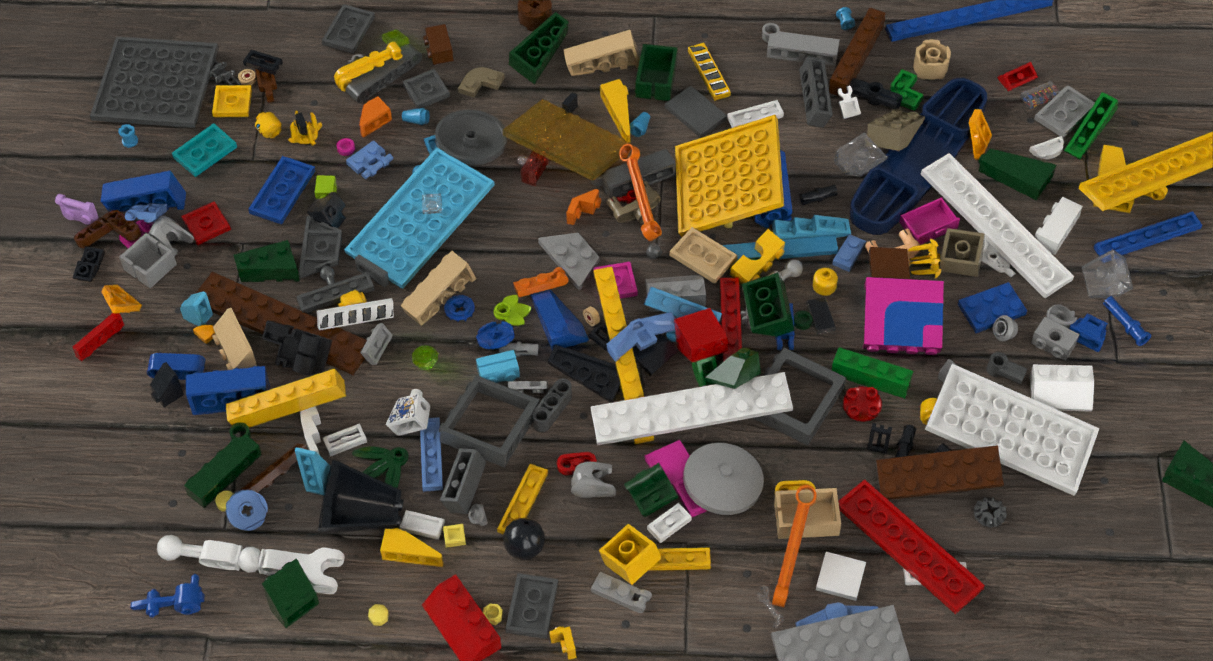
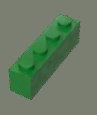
[832,347,913,399]

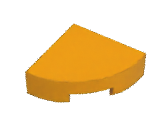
[193,325,215,344]

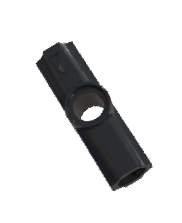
[849,78,903,110]

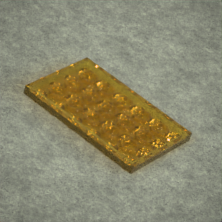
[502,99,632,181]

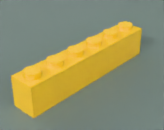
[226,369,346,427]

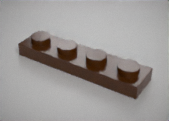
[239,443,308,493]

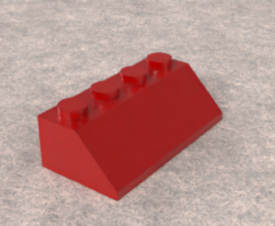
[422,574,502,661]

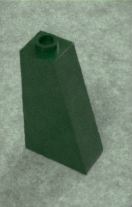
[978,148,1057,200]

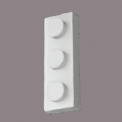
[727,100,784,128]

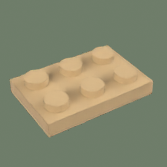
[669,227,737,284]

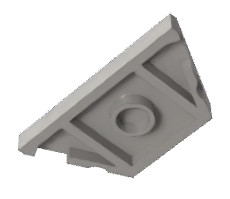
[538,233,600,290]

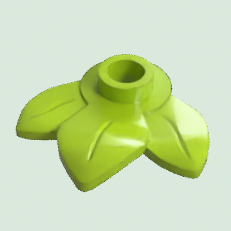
[493,295,531,326]

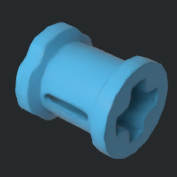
[836,7,855,30]
[118,124,138,148]

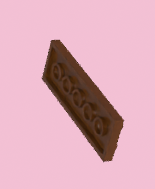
[876,445,1004,500]

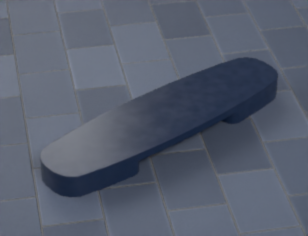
[849,78,988,235]

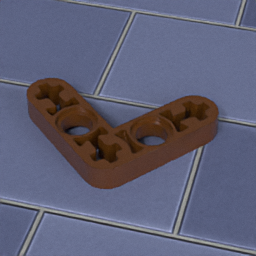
[74,210,142,248]

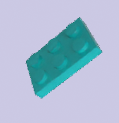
[172,123,237,177]

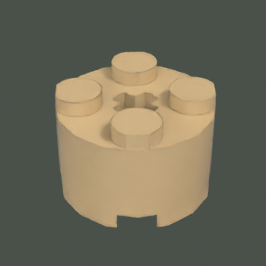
[913,39,951,80]

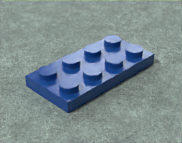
[248,156,315,225]

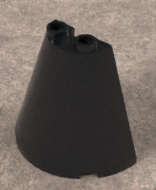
[318,460,404,534]

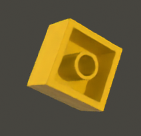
[599,524,661,585]

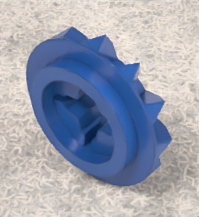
[444,295,475,322]

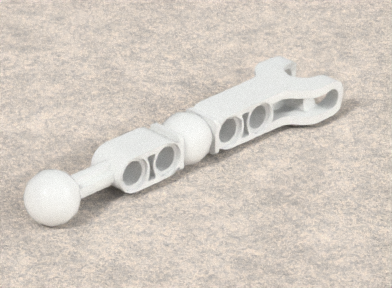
[157,535,345,594]

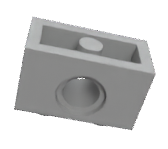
[1031,317,1080,361]

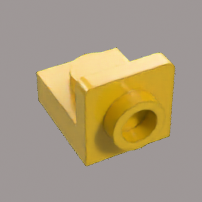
[549,626,577,660]

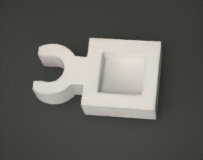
[838,86,861,119]

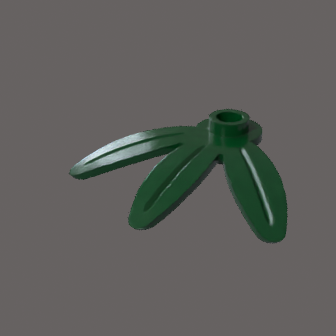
[352,446,409,488]

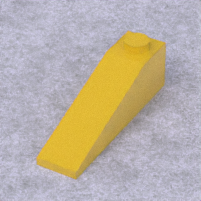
[600,79,630,144]

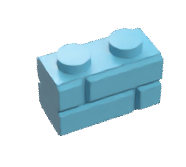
[476,350,520,383]

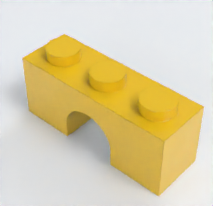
[730,229,785,284]

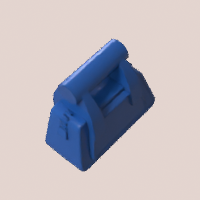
[1069,313,1108,352]

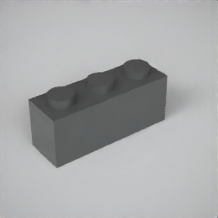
[440,448,486,514]

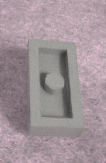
[360,323,393,365]

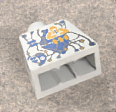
[386,389,430,436]

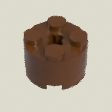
[517,0,552,31]

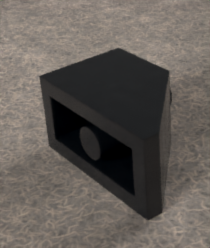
[150,362,184,408]

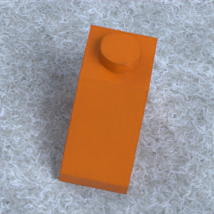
[359,96,392,138]

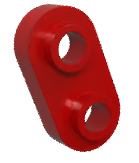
[557,452,597,475]

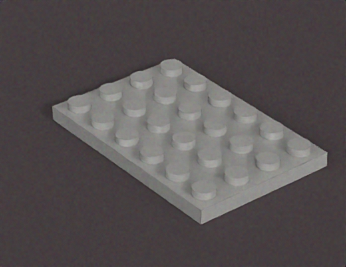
[771,605,910,661]

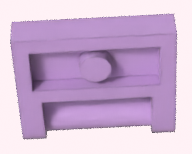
[55,194,99,225]

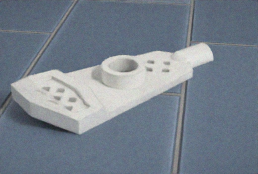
[981,239,1016,277]

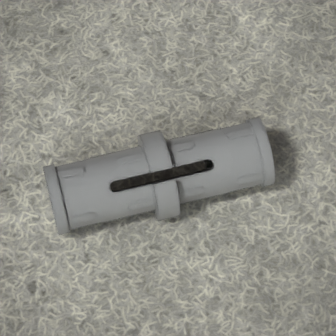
[499,341,539,357]

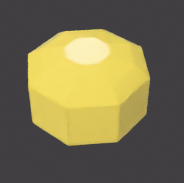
[483,603,503,625]
[368,604,389,626]

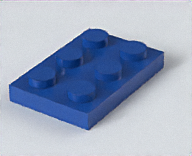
[958,282,1027,333]

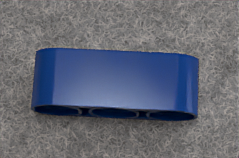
[147,353,206,380]

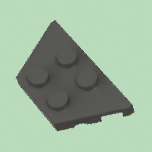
[299,216,343,278]

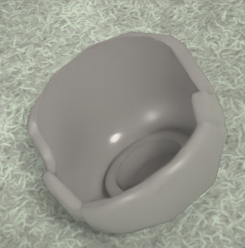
[1046,304,1077,329]

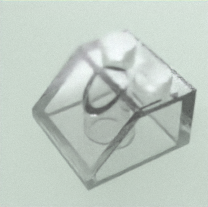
[834,132,888,177]
[1081,249,1133,298]

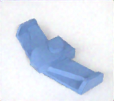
[607,312,676,362]
[795,602,878,627]

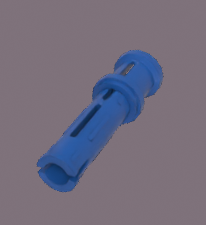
[1103,296,1151,346]

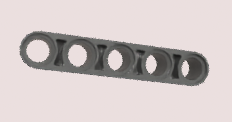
[346,43,422,103]

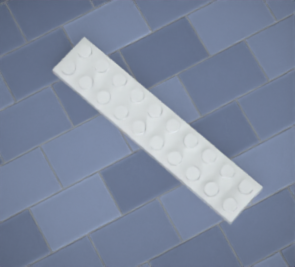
[921,153,1074,298]
[591,372,793,446]

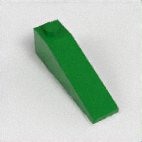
[1064,92,1118,159]

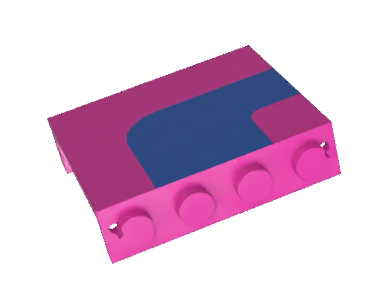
[863,277,944,355]

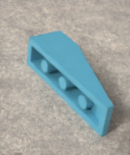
[295,447,330,495]

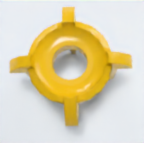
[288,110,322,146]
[908,239,942,278]

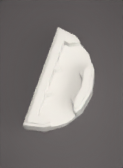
[1029,136,1064,159]

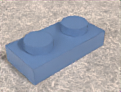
[832,234,866,272]

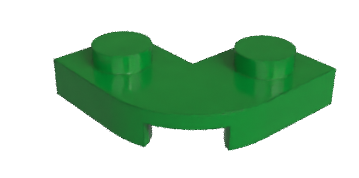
[890,69,924,111]

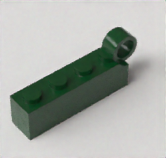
[184,423,262,508]

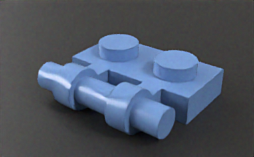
[346,140,393,179]
[125,203,167,222]

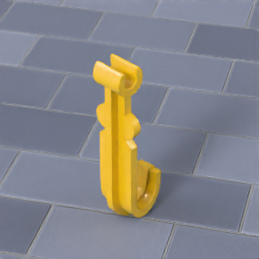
[334,42,403,91]

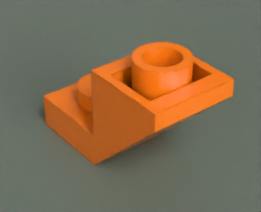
[566,189,601,225]

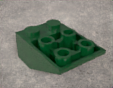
[262,559,319,628]

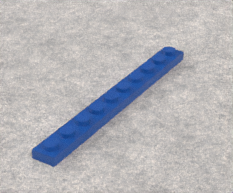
[885,0,1053,42]

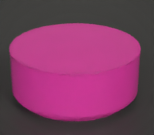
[337,138,355,156]

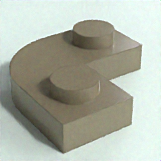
[458,67,505,98]

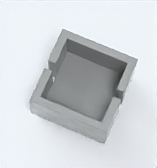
[119,233,177,288]

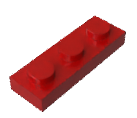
[72,313,124,362]

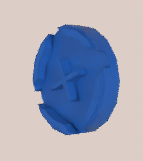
[476,321,515,349]

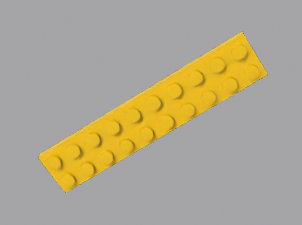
[1078,132,1213,211]

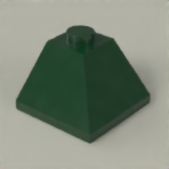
[705,348,761,389]

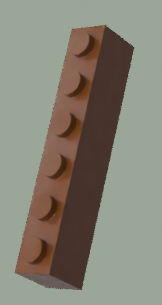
[829,8,886,97]

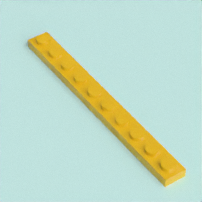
[594,266,654,444]

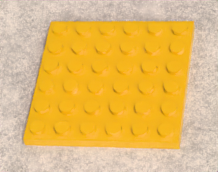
[675,115,784,237]

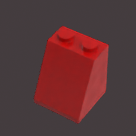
[674,308,729,363]

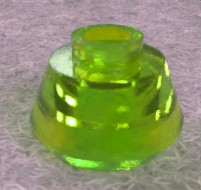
[412,345,438,370]

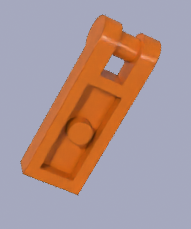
[513,267,569,297]

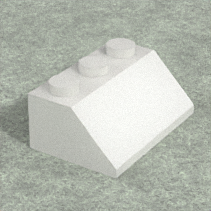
[1029,364,1094,411]

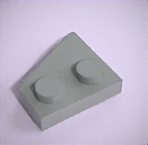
[508,381,548,393]

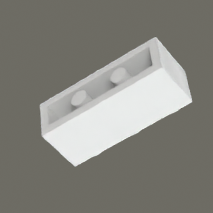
[1035,197,1083,255]

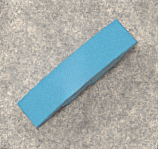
[772,215,851,240]

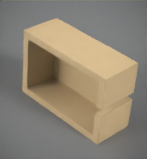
[774,488,841,539]

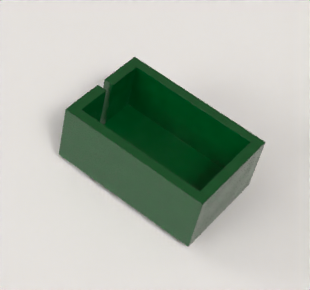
[635,44,678,101]

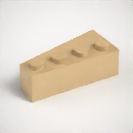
[564,30,640,76]
[401,251,477,326]

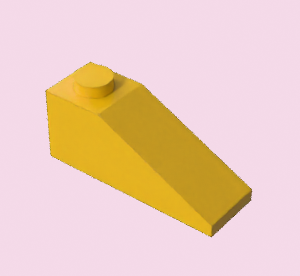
[380,528,443,567]

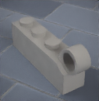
[762,23,840,67]

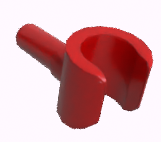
[611,190,637,204]

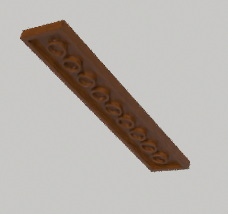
[195,272,367,376]

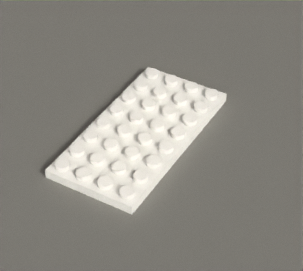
[925,364,1099,496]

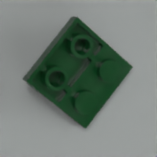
[624,463,679,518]

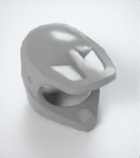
[148,216,194,257]
[571,462,616,498]

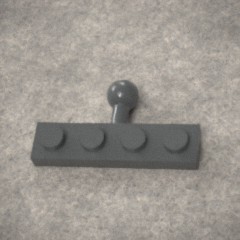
[296,266,375,313]

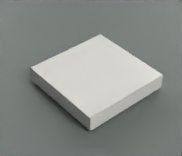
[816,552,866,601]

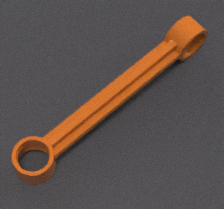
[619,143,662,241]
[772,485,817,608]

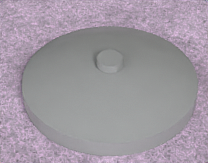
[683,443,764,515]

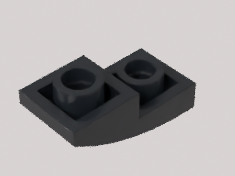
[73,247,105,282]

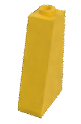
[1093,145,1134,213]

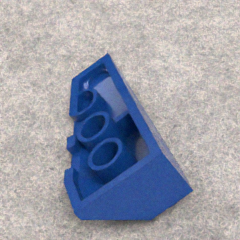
[530,289,589,350]

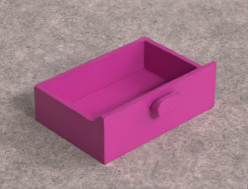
[899,197,960,245]

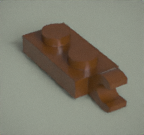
[255,61,277,103]

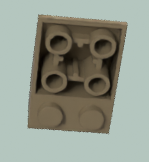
[867,109,925,151]

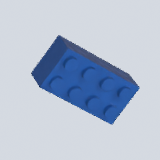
[186,366,271,415]

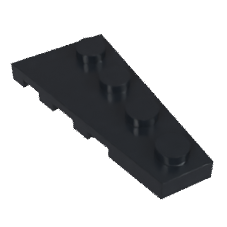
[548,345,621,403]

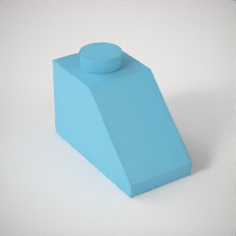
[180,292,213,326]

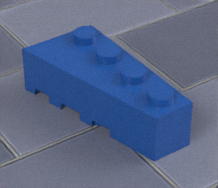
[101,171,186,212]

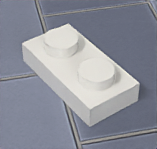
[647,503,692,543]

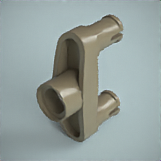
[606,181,661,224]

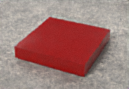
[181,201,231,245]

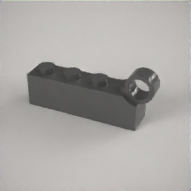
[589,149,676,198]

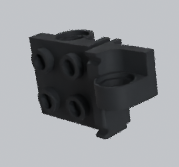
[262,320,332,375]

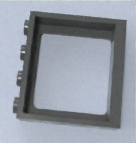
[753,348,846,446]

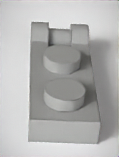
[591,572,652,613]

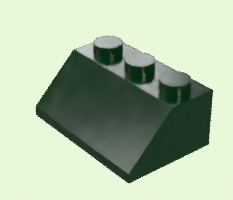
[742,272,795,337]

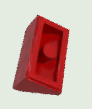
[997,62,1038,91]

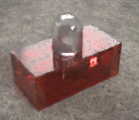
[517,145,550,186]

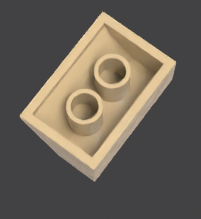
[212,308,257,370]

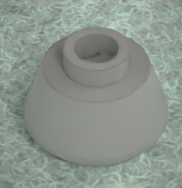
[993,315,1018,342]

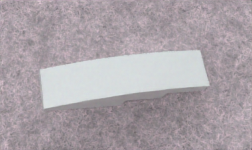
[300,406,321,455]

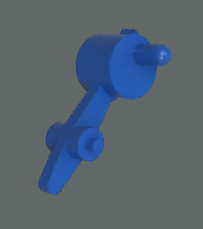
[130,574,205,618]

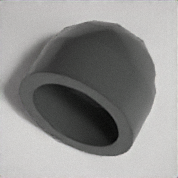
[646,242,663,259]

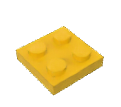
[212,85,252,117]

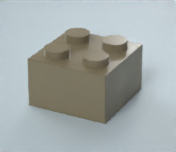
[940,228,985,277]

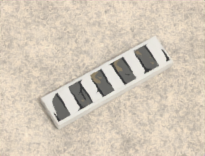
[317,298,394,330]

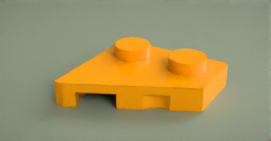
[969,109,992,160]
[101,284,142,314]

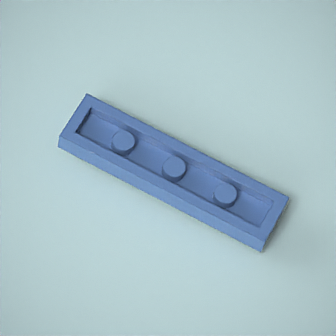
[420,417,443,492]

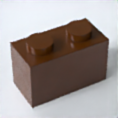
[423,24,454,65]

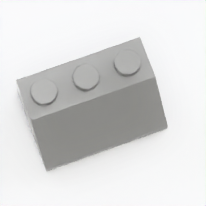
[645,275,706,312]

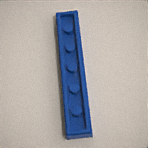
[1093,211,1202,262]

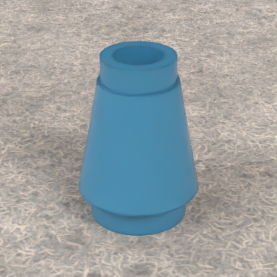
[402,108,430,125]
[630,112,650,137]

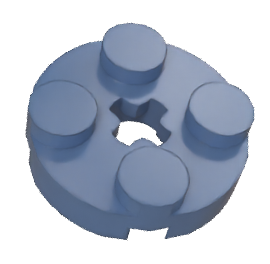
[226,490,268,531]

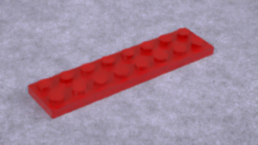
[838,479,985,614]

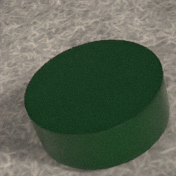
[794,311,813,330]

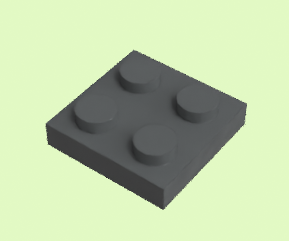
[402,69,450,109]

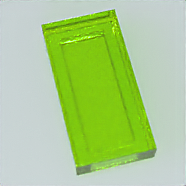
[382,29,410,47]

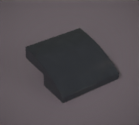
[632,334,678,376]

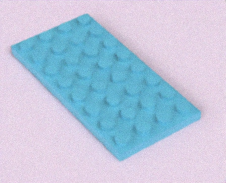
[344,148,495,289]

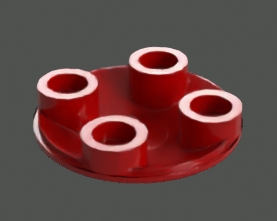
[843,386,882,422]

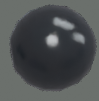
[503,518,545,560]

